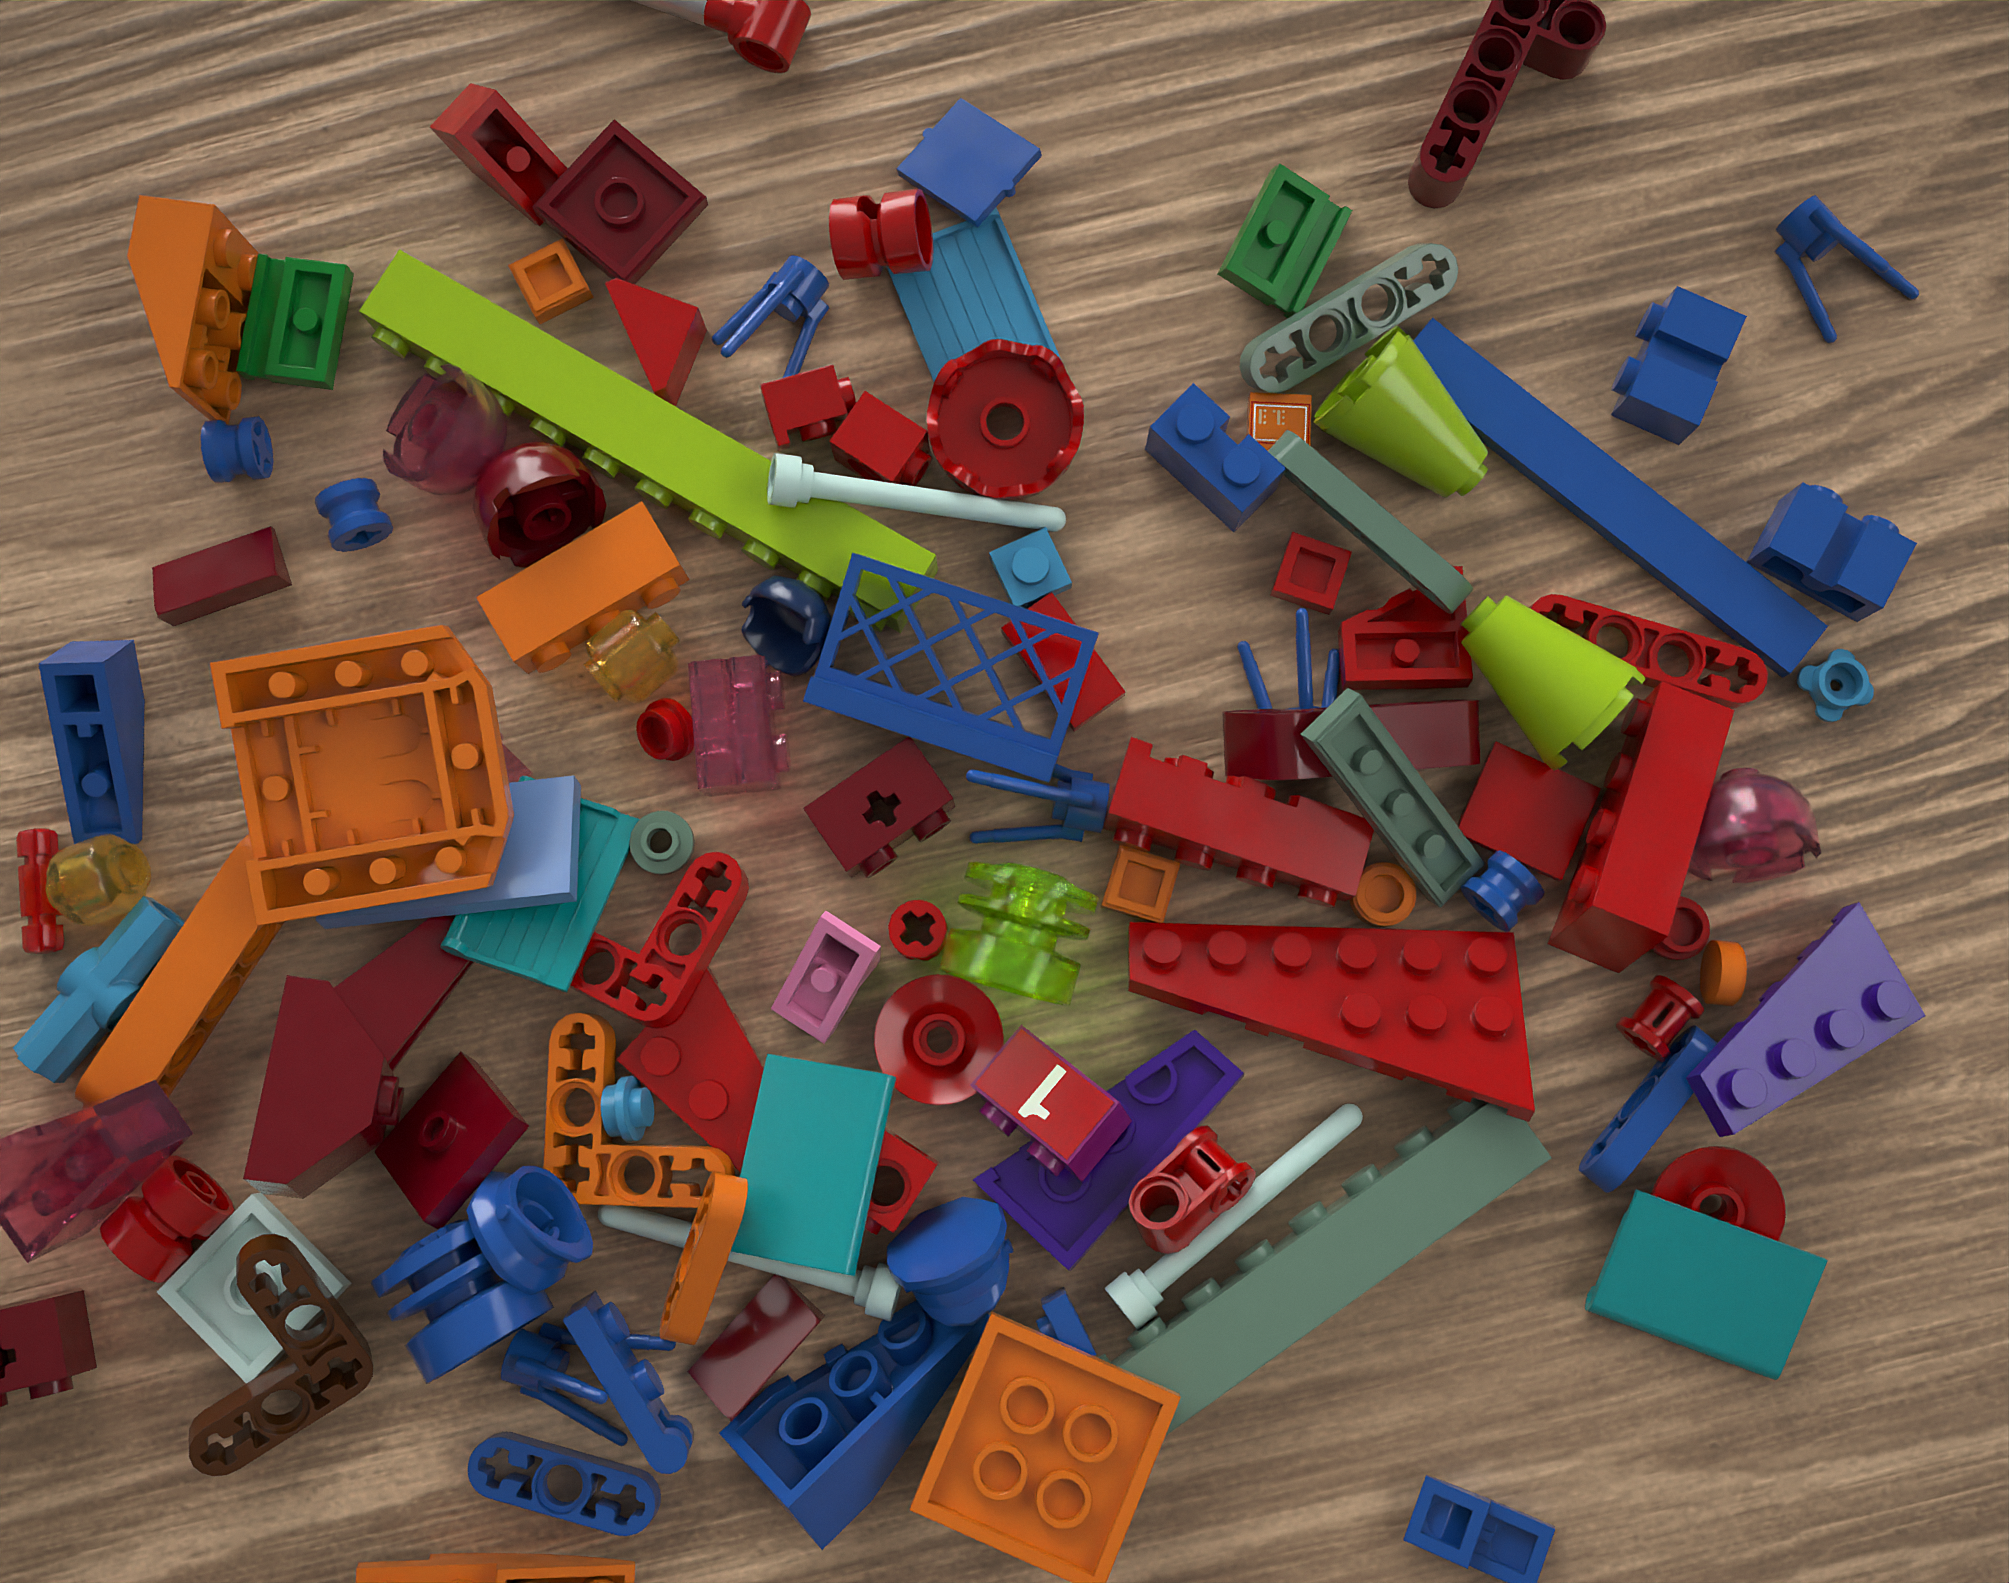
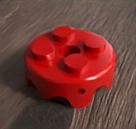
[927,339,1084,501]

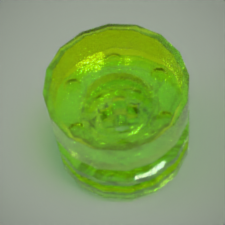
[939,862,1099,1007]

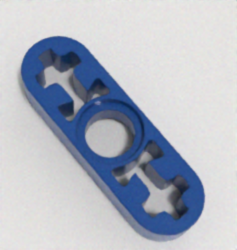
[1579,1025,1718,1193]
[468,1432,661,1536]

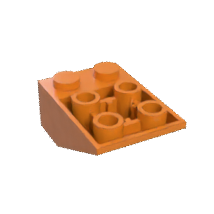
[127,195,258,425]

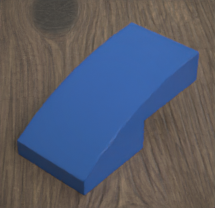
[1403,1475,1555,1583]

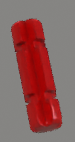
[16,828,64,954]

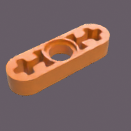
[660,1171,748,1346]

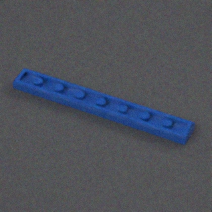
[1413,318,1828,678]

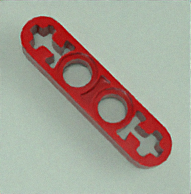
[1529,594,1768,709]

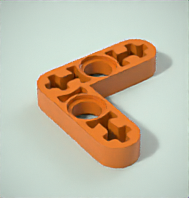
[543,1013,735,1208]

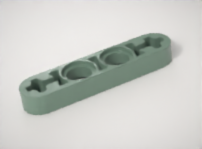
[1239,243,1458,393]
[1268,430,1473,614]

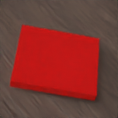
[1457,741,1601,882]

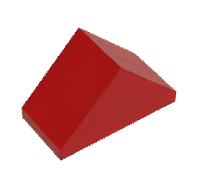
[605,278,707,406]

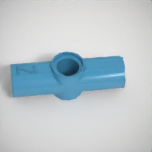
[13,896,185,1083]

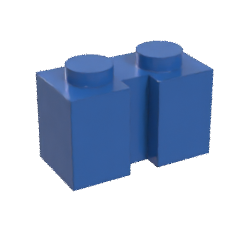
[1611,286,1747,445]
[1145,383,1286,532]
[1746,482,1917,622]

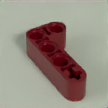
[1408,0,1607,209]
[1223,699,1480,780]

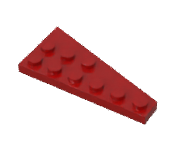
[1128,922,1535,1122]

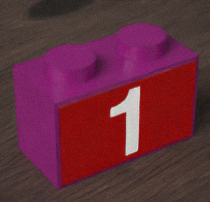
[970,1025,1132,1182]

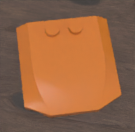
[210,625,514,926]

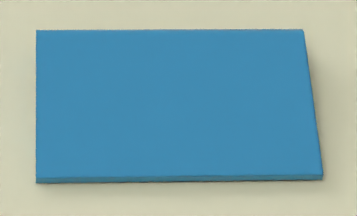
[886,207,1061,382]

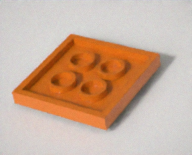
[910,1311,1181,1583]

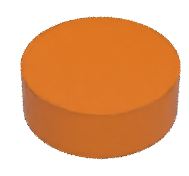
[1349,862,1416,928]
[1700,940,1747,1006]

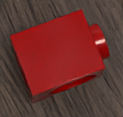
[829,391,932,486]
[865,1127,940,1235]

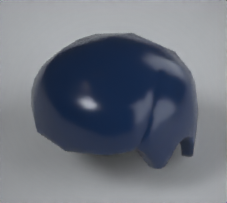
[741,575,832,677]

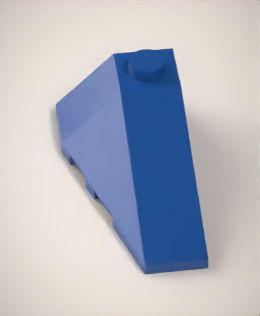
[719,1300,989,1550]

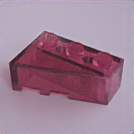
[0,1080,194,1263]

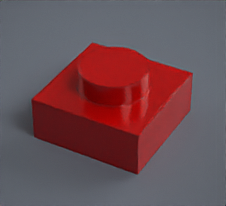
[1270,532,1352,615]

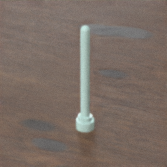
[767,453,1066,532]
[1104,1103,1363,1330]
[598,1205,902,1321]

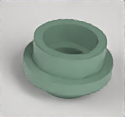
[630,811,695,875]

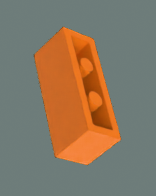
[476,501,690,674]

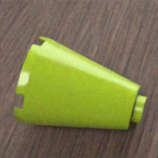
[1313,326,1488,498]
[1461,595,1645,771]

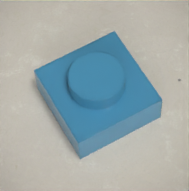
[989,527,1072,609]

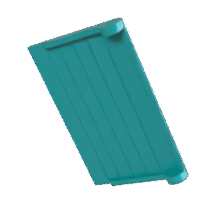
[440,776,640,993]
[731,1054,896,1276]
[1585,1189,1828,1380]

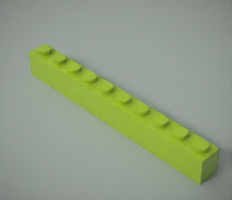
[359,249,938,633]

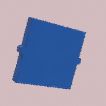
[896,98,1042,228]

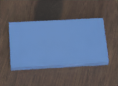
[316,775,581,929]

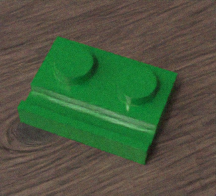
[1217,163,1353,319]
[236,253,354,390]

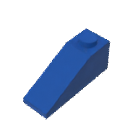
[38,640,145,846]

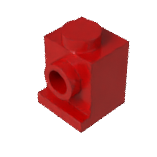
[760,364,856,451]

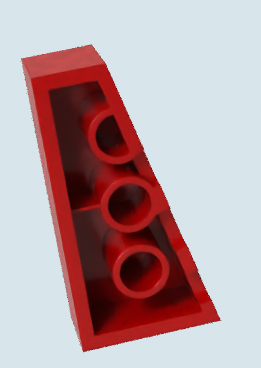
[1547,681,1735,973]
[1103,737,1374,908]

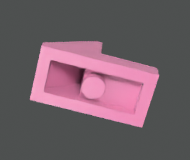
[771,911,881,1044]

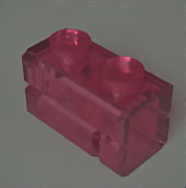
[688,655,791,797]

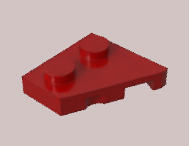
[1338,566,1473,690]

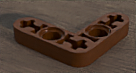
[188,1234,373,1476]

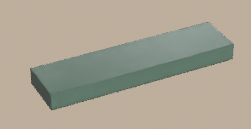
[1300,688,1485,908]

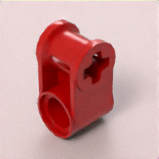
[1129,1125,1256,1254]

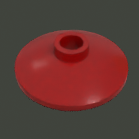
[874,974,1004,1105]
[1651,1146,1786,1241]

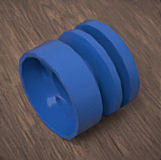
[371,1219,554,1384]

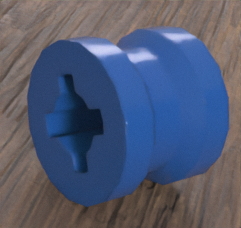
[201,416,273,483]
[315,478,393,552]
[1461,850,1544,932]

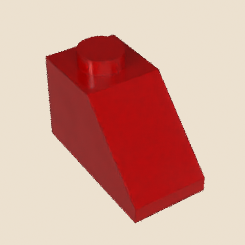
[429,83,568,226]

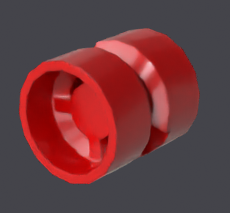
[829,189,934,280]
[99,1155,235,1283]

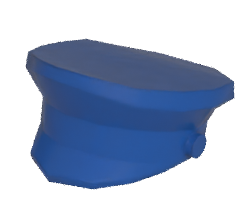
[466,1166,593,1295]
[887,1196,1014,1326]

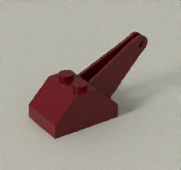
[243,915,474,1199]

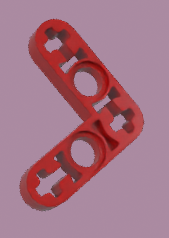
[570,852,749,1028]

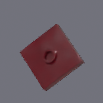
[532,119,708,284]
[374,1051,529,1229]

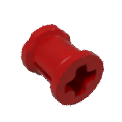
[888,900,948,961]
[1616,975,1704,1062]

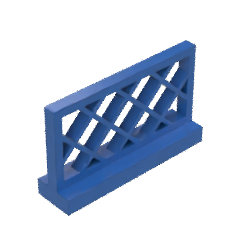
[803,553,1099,783]

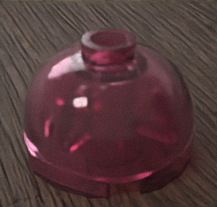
[383,364,507,495]
[1688,768,1821,883]

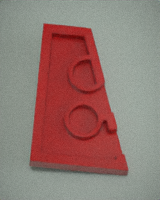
[616,966,764,1173]

